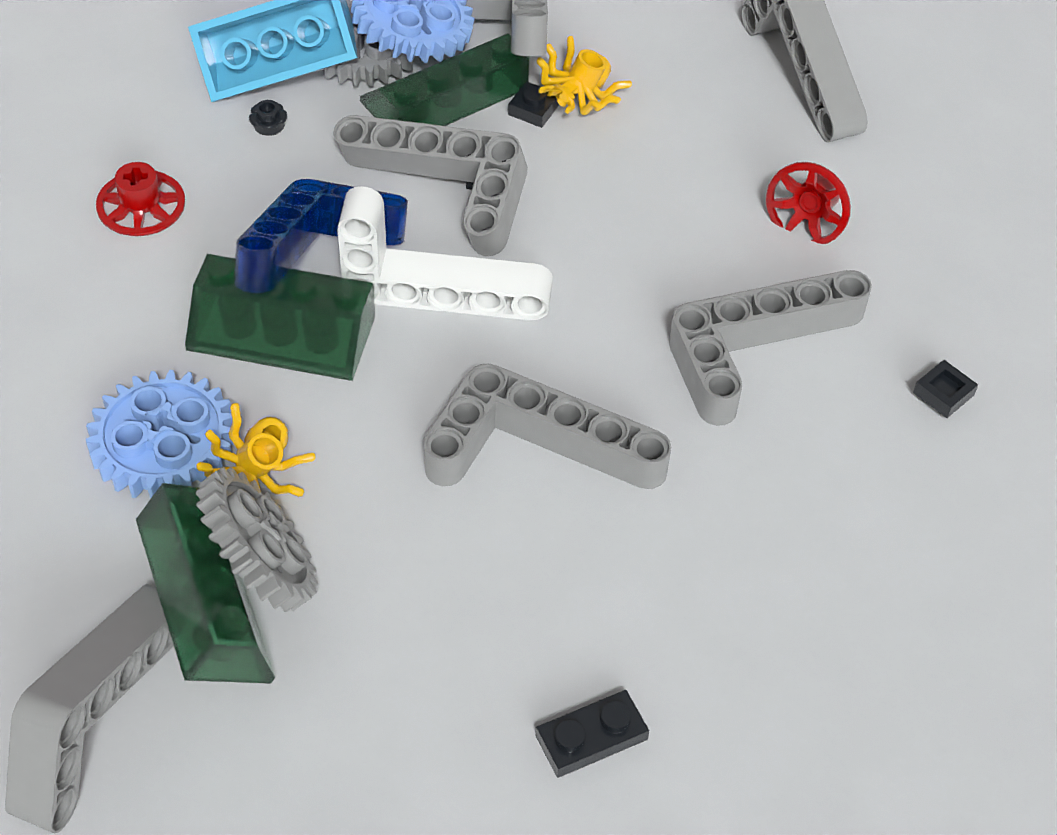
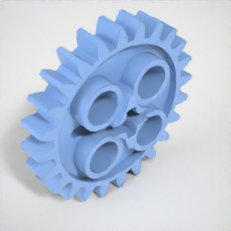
[351,0,475,63]
[86,370,234,501]

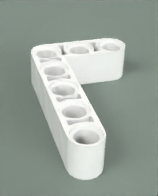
[337,186,553,320]

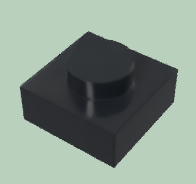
[508,81,559,128]
[913,360,978,418]

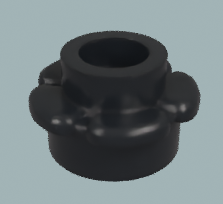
[249,100,287,136]

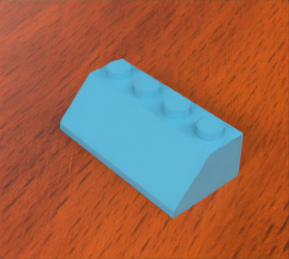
[188,0,358,102]

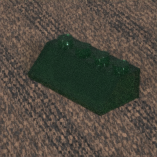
[360,33,530,126]
[185,253,375,381]
[136,483,275,684]

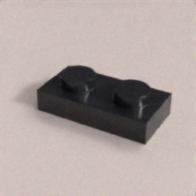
[535,690,650,778]

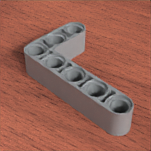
[466,0,548,56]
[741,0,868,142]
[333,115,528,256]
[669,270,872,426]
[424,363,672,489]
[5,584,194,833]

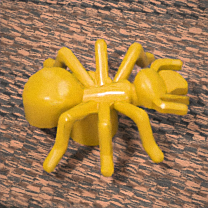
[536,35,632,115]
[196,403,316,497]

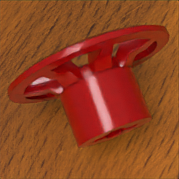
[96,162,185,236]
[766,162,851,244]

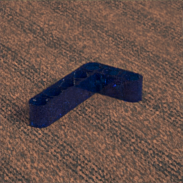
[234,179,408,293]

